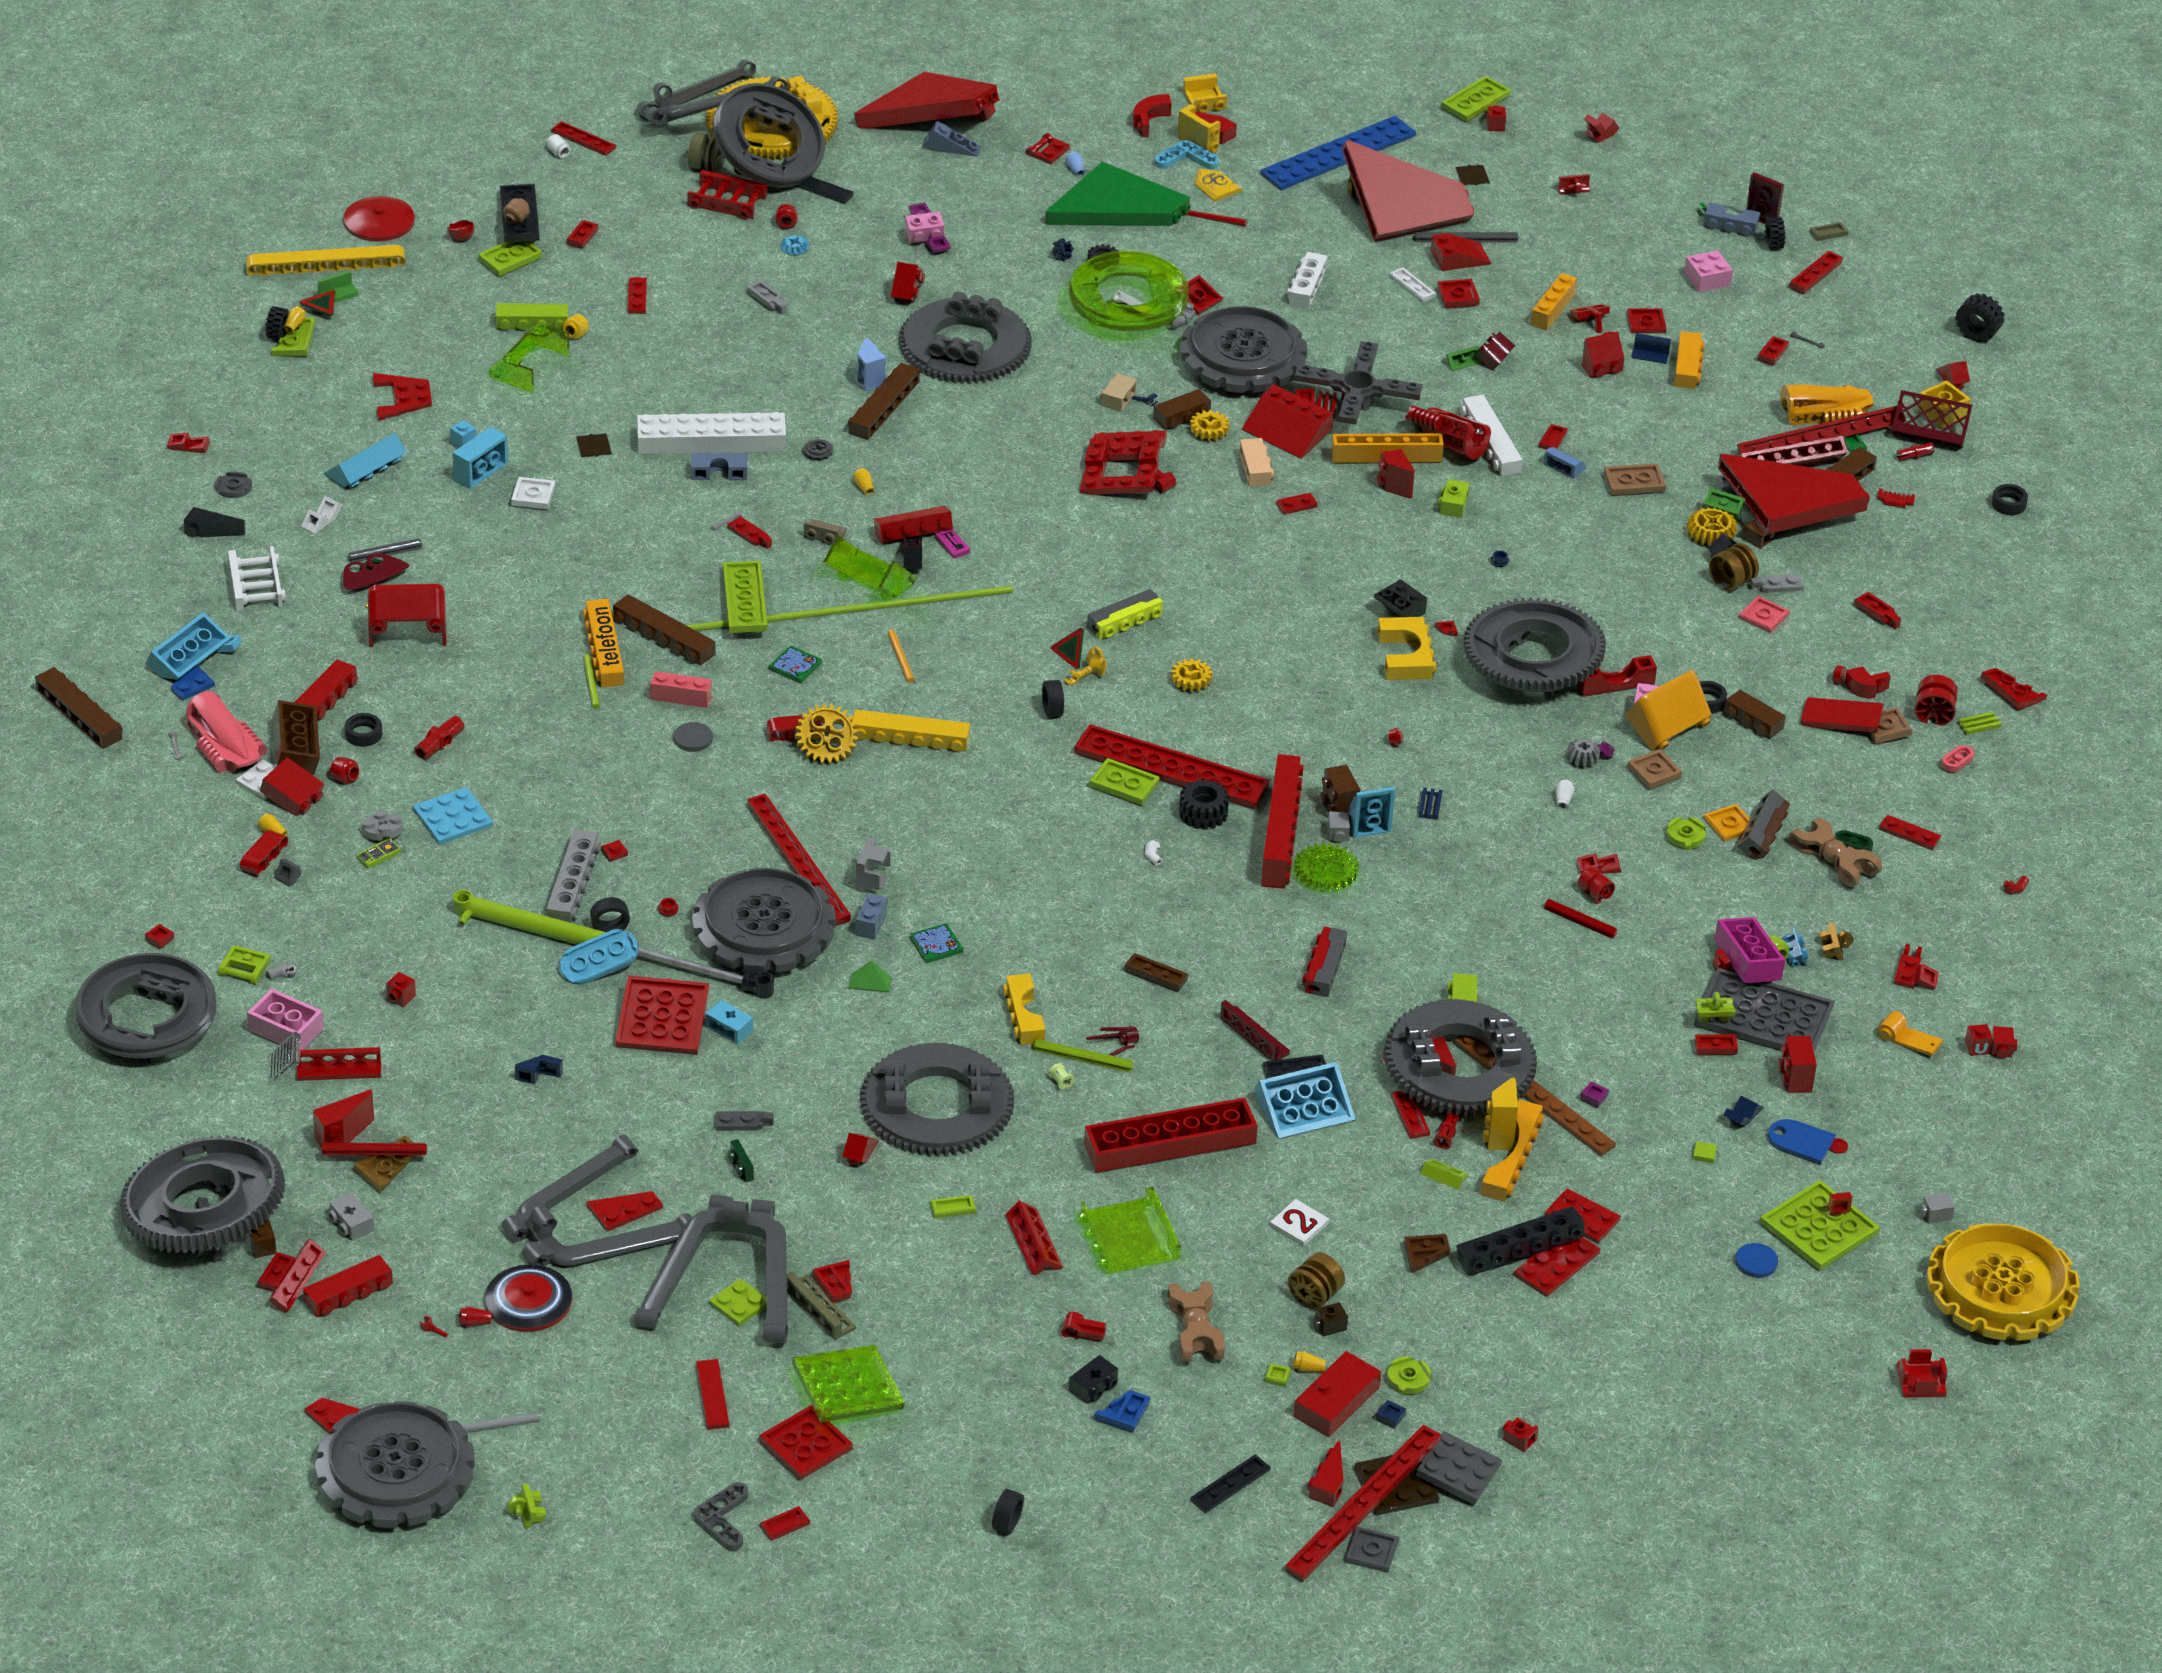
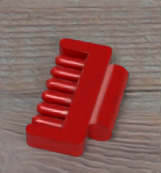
[1877,488,1916,508]

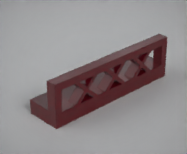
[1220,1000,1290,1061]

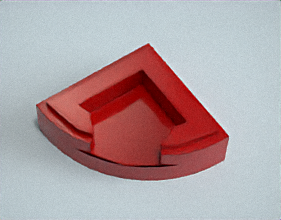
[1435,621,1458,636]

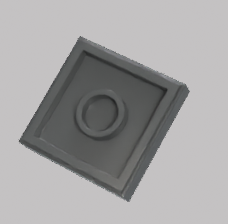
[1345,1527,1400,1573]

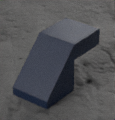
[515,1055,563,1084]
[1723,1096,1764,1126]

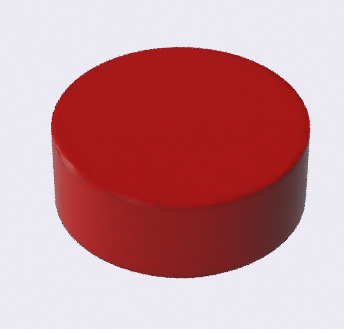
[1832,665,1846,685]

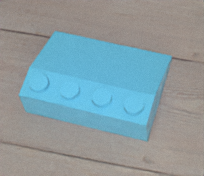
[1254,1062,1356,1139]

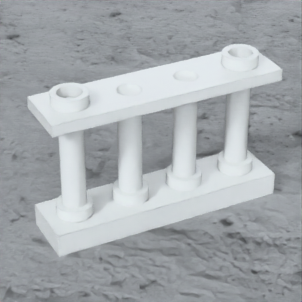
[228,546,286,612]

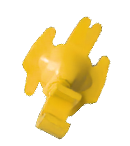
[1064,646,1107,686]

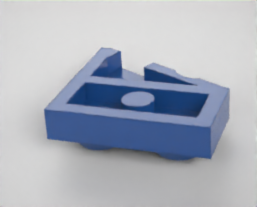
[171,665,215,701]
[1094,1390,1150,1432]

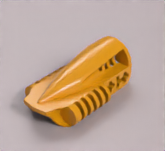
[1780,384,1874,425]

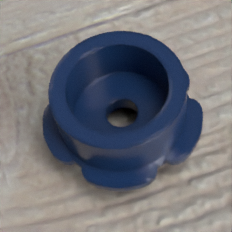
[1491,550,1509,566]

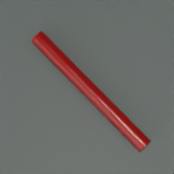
[1184,210,1247,226]

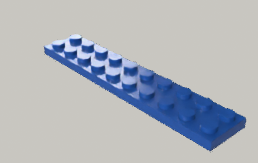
[1260,115,1416,191]

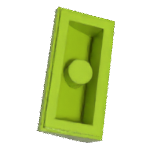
[1421,1159,1469,1190]

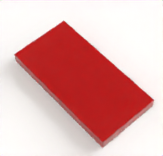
[1801,697,1884,733]

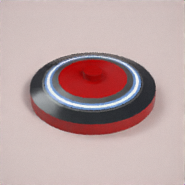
[485,1264,572,1332]

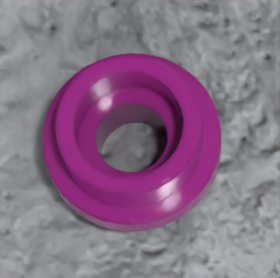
[1597,741,1615,758]

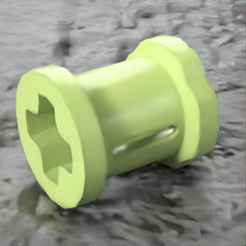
[1048,1063,1075,1090]

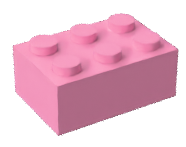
[247,988,324,1051]

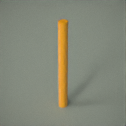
[888,630,915,682]

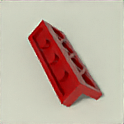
[296,1047,381,1081]
[1005,1200,1063,1275]

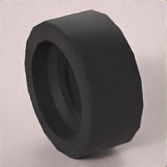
[1992,484,2028,516]
[1042,680,1064,717]
[1700,681,1727,714]
[345,713,383,747]
[590,897,630,932]
[992,1489,1024,1534]

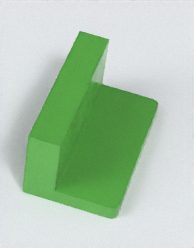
[317,271,359,303]
[1703,488,1745,522]

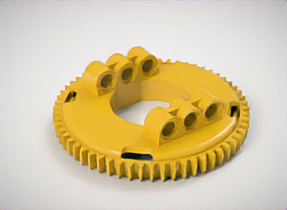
[706,75,838,161]

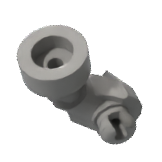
[1166,302,1195,330]

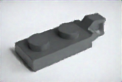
[716,1111,774,1131]

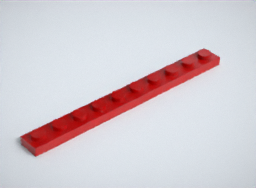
[1737,405,1906,456]
[747,793,851,925]
[1285,1424,1441,1582]

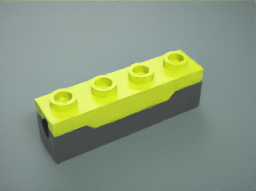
[1087,589,1163,639]

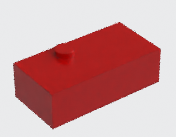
[1293,1351,1382,1437]

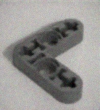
[694,1482,748,1551]

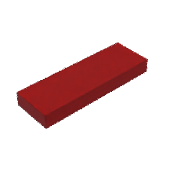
[1391,1091,1430,1139]

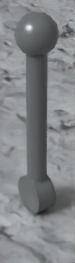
[1790,331,1825,349]

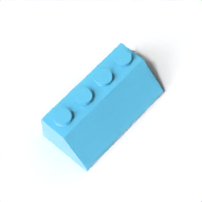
[323,433,406,488]
[146,612,231,680]

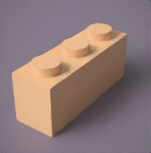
[1239,438,1274,487]

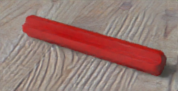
[1544,899,1617,938]

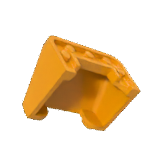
[1625,670,1712,751]

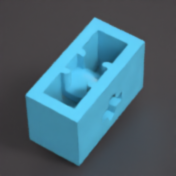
[705,1000,753,1044]

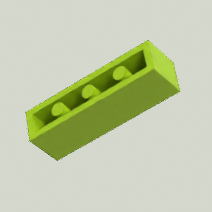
[496,303,569,330]

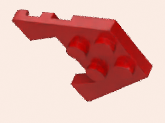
[373,373,432,421]

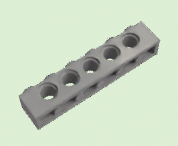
[546,829,601,923]

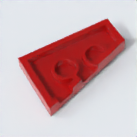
[1980,668,2047,709]
[586,1191,663,1232]

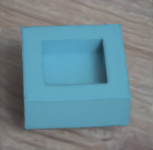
[217,635,242,653]

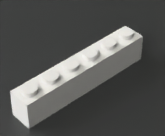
[1460,395,1523,476]

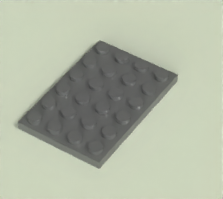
[1694,968,1835,1053]

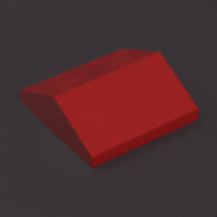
[1174,275,1223,315]

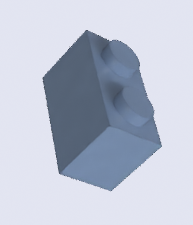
[856,893,888,940]

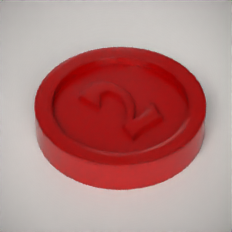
[1829,1138,1848,1154]

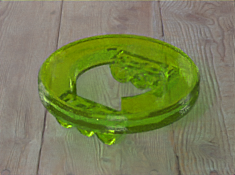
[1069,251,1189,331]

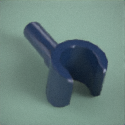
[1132,393,1158,406]

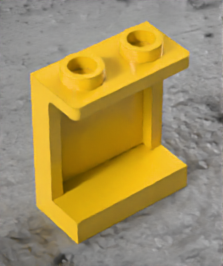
[1183,73,1228,113]
[1178,104,1220,153]

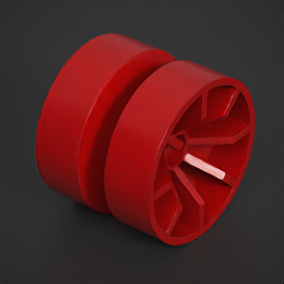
[1915,675,1958,726]

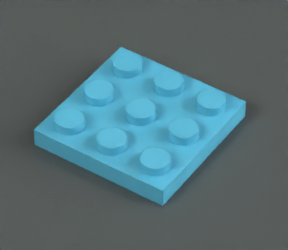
[413,787,493,845]

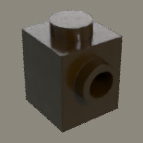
[1313,1302,1348,1337]

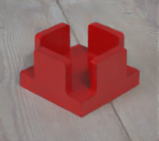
[1896,1349,1947,1398]

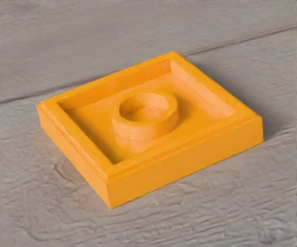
[1703,804,1750,842]

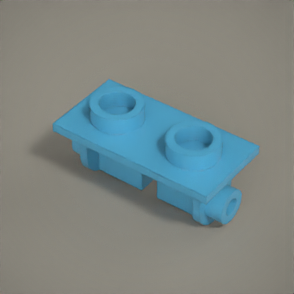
[1783,927,1809,967]

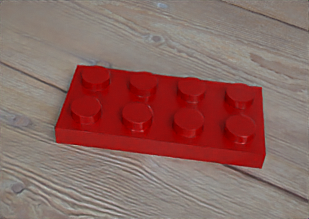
[1513,1237,1601,1297]

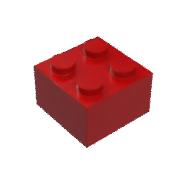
[1779,1036,1817,1093]

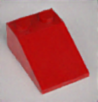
[1431,233,1492,271]
[313,1089,374,1148]

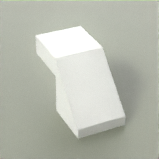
[301,496,342,534]

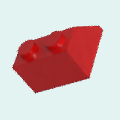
[1582,331,1625,378]
[1377,449,1415,499]

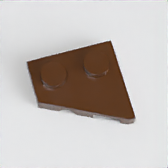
[1404,1234,1450,1272]

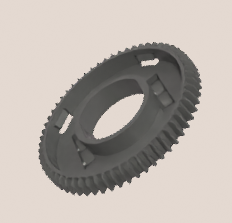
[120,1135,286,1257]

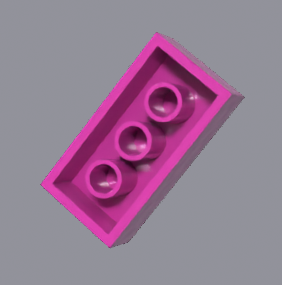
[1714,917,1785,984]

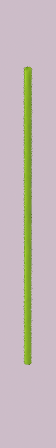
[686,585,1013,631]

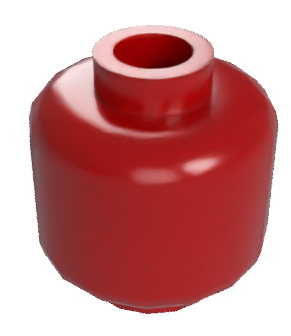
[775,204,798,229]
[330,757,360,784]

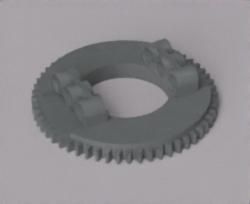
[899,292,1032,384]
[1464,597,1606,696]
[1384,999,1537,1117]
[860,1043,1014,1157]

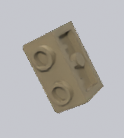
[804,519,847,545]

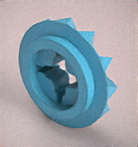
[781,234,809,255]

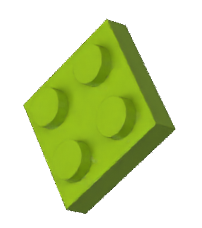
[709,1278,767,1327]

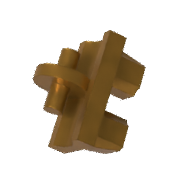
[1819,922,1854,960]

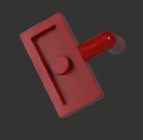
[1570,304,1610,333]

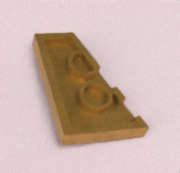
[354,1135,415,1193]

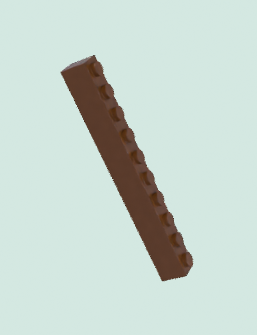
[1743,447,1877,549]

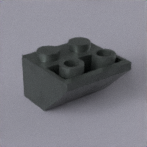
[1374,579,1427,617]

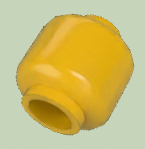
[562,314,589,340]

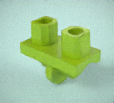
[1695,992,1736,1023]
[507,1483,546,1528]

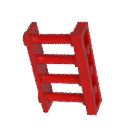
[687,170,767,220]

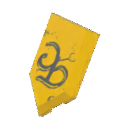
[1194,169,1243,202]

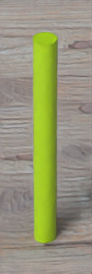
[583,654,600,708]

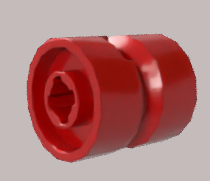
[1577,867,1615,903]

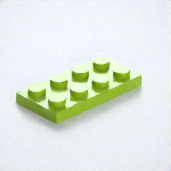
[1441,76,1511,122]

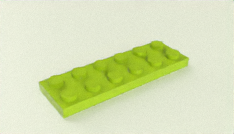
[723,561,768,634]

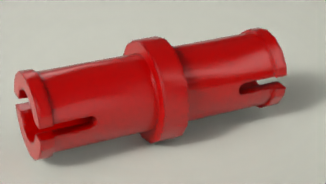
[1896,442,1935,462]

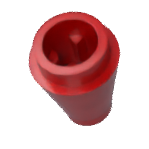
[459,1306,491,1327]

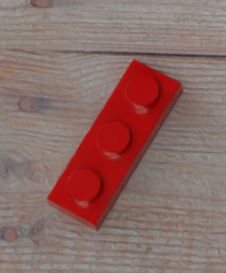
[628,277,647,314]
[1879,814,1941,851]

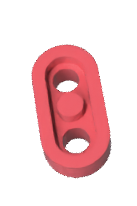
[1941,745,1974,772]

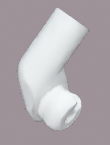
[1144,840,1163,866]

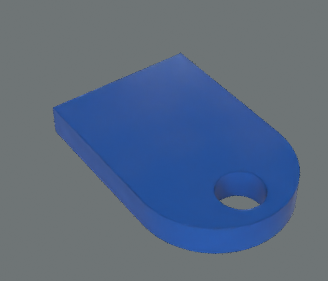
[1768,1119,1836,1165]

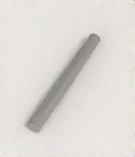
[462,1413,539,1432]

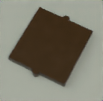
[1455,165,1490,186]
[576,433,612,457]

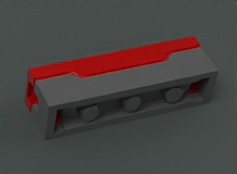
[1302,926,1347,997]

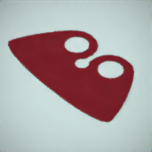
[343,553,410,590]

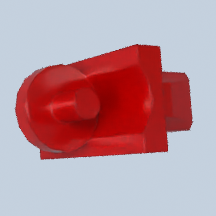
[1559,174,1590,195]

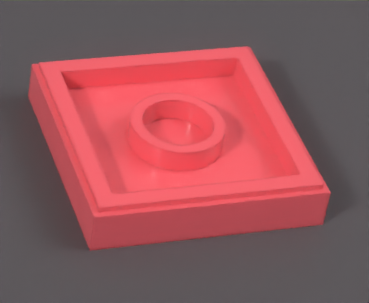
[1738,596,1790,633]

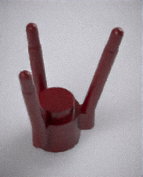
[1086,1026,1139,1056]

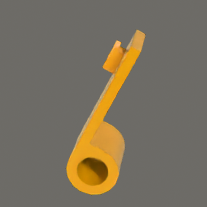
[1877,1011,1943,1056]

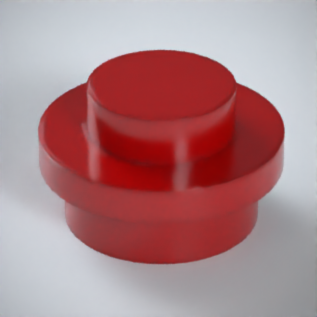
[1389,727,1403,747]
[658,898,679,916]

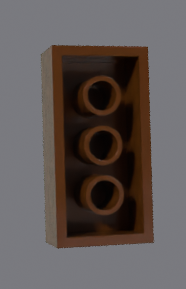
[273,700,320,775]

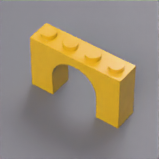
[1377,617,1436,680]

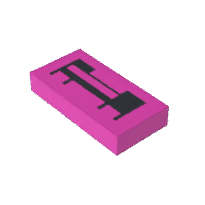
[935,529,970,559]

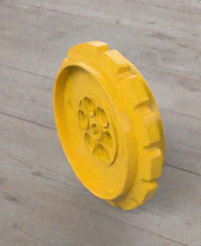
[1926,1223,2080,1341]

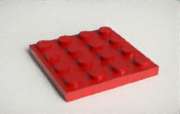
[615,975,710,1055]

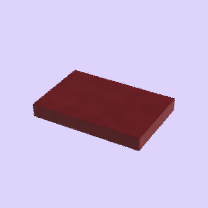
[1746,172,1784,224]

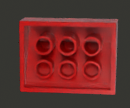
[1242,384,1333,459]

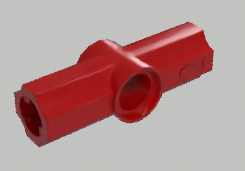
[414,715,465,760]

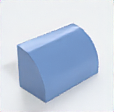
[1544,447,1586,479]

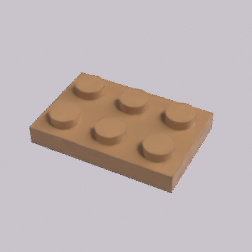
[1604,463,1666,495]

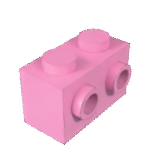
[905,212,944,243]

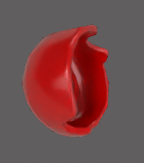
[447,220,475,242]

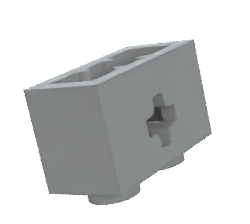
[328,1192,374,1241]

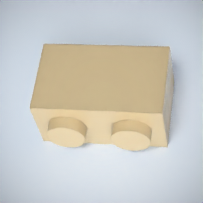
[1100,373,1137,412]

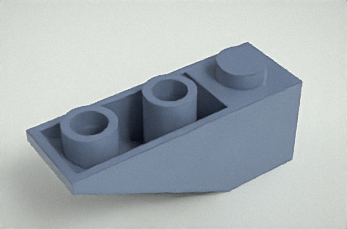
[924,121,981,157]

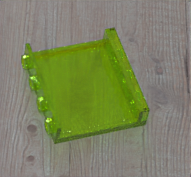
[1078,1187,1181,1274]

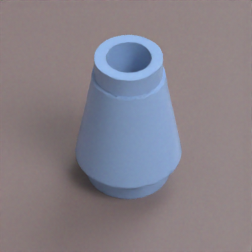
[1066,152,1085,176]

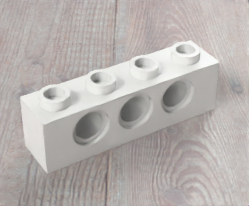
[1286,252,1328,308]

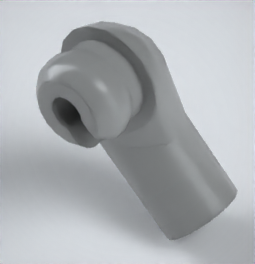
[266,963,297,980]

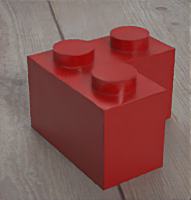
[891,261,925,302]

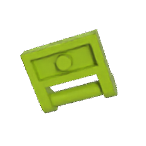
[218,945,271,985]

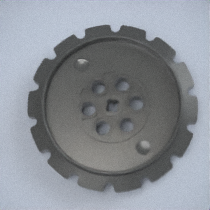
[1180,306,1307,394]
[692,868,836,973]
[315,1401,475,1528]

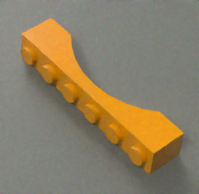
[1481,1099,1545,1202]

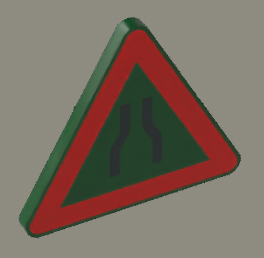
[299,290,335,316]
[1050,628,1084,669]

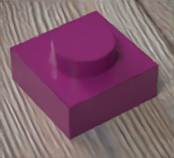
[1580,1081,1609,1107]

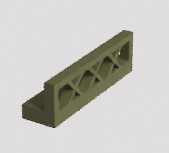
[787,1271,856,1340]

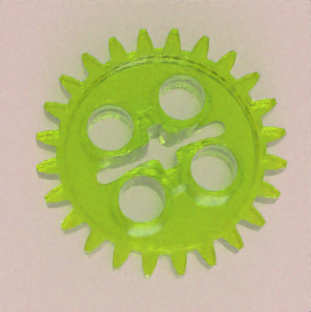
[1294,842,1359,892]

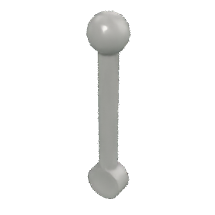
[711,511,742,531]
[169,731,182,760]

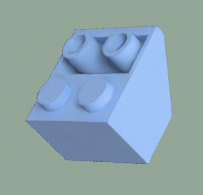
[857,338,887,391]

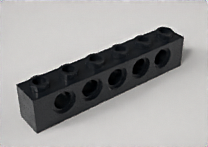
[1456,1206,1585,1276]

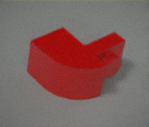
[1584,112,1620,143]
[1844,666,1891,698]

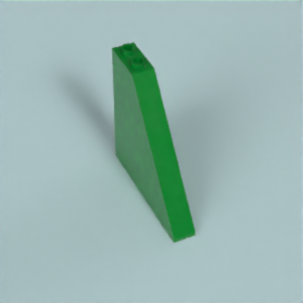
[1045,161,1191,226]

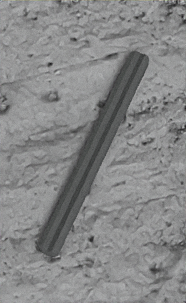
[1414,232,1518,242]

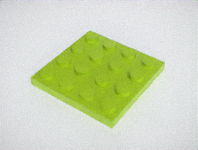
[1760,1180,1880,1271]

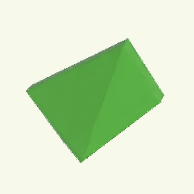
[1446,345,1483,371]
[849,961,892,993]

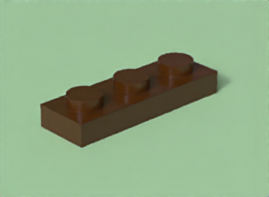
[1124,953,1188,992]

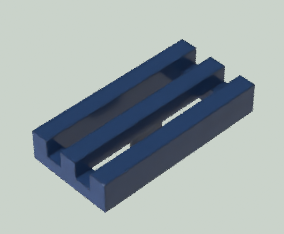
[1418,787,1443,820]

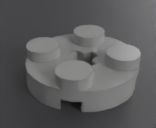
[362,810,403,841]

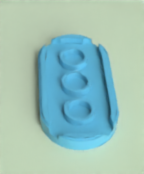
[559,929,638,984]

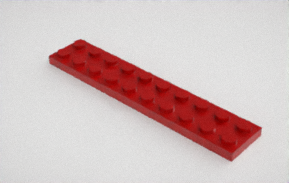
[1074,724,1270,809]

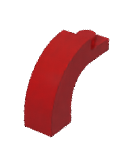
[1133,94,1172,137]

